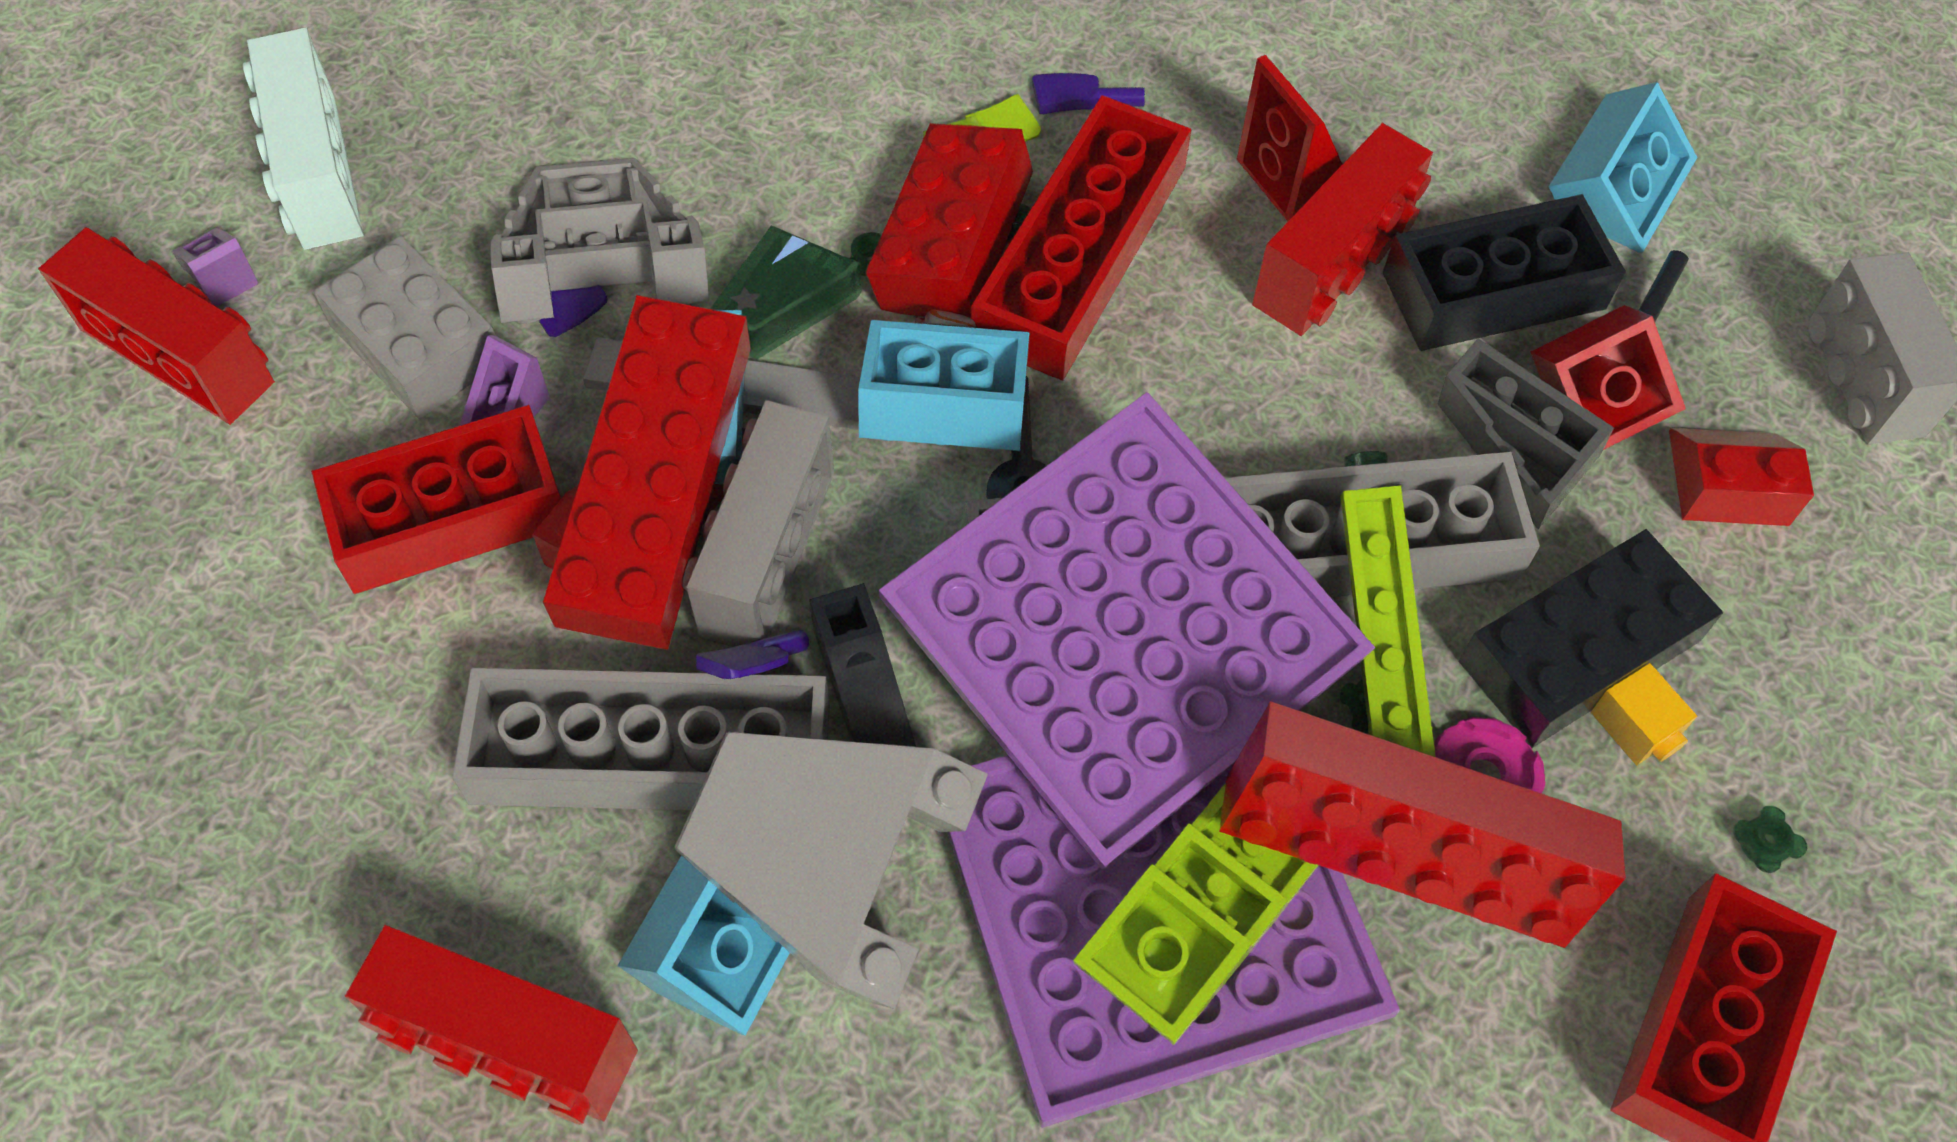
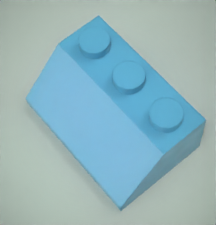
[1549,82,1698,253]
[858,320,1030,451]
[617,855,790,1036]

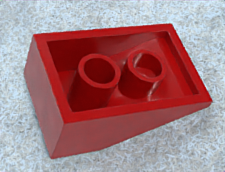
[1237,54,1342,222]

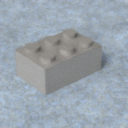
[313,235,495,420]
[1809,252,1957,445]

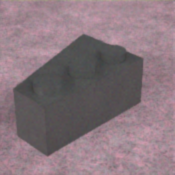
[1438,338,1614,529]

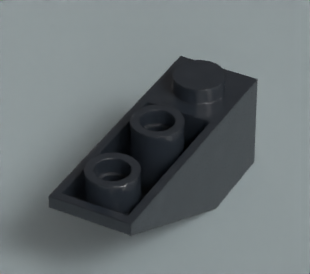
[809,583,916,747]

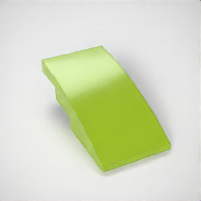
[1073,784,1319,1045]

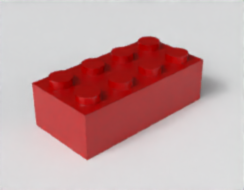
[1252,122,1433,337]
[866,123,1033,317]
[38,227,275,425]
[311,405,561,594]
[1610,873,1837,1142]
[345,925,638,1125]

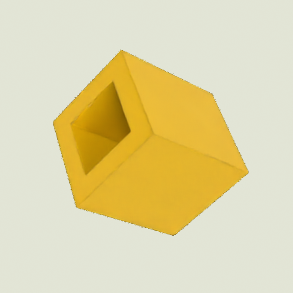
[1591,663,1698,766]

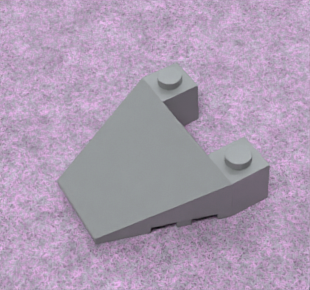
[490,158,709,324]
[674,732,988,1009]

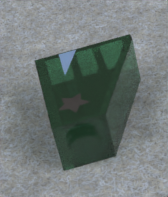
[710,225,862,359]

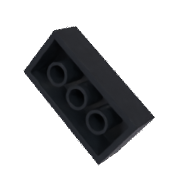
[1382,194,1626,351]
[1458,529,1724,748]

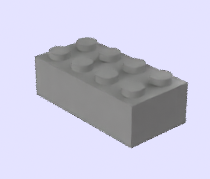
[683,400,834,647]

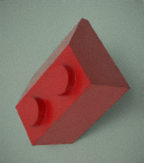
[1530,305,1686,450]
[1669,428,1814,526]

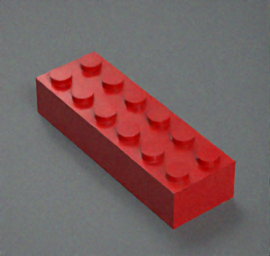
[971,95,1192,381]
[543,295,751,650]
[1219,701,1626,948]

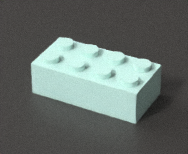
[243,27,364,250]

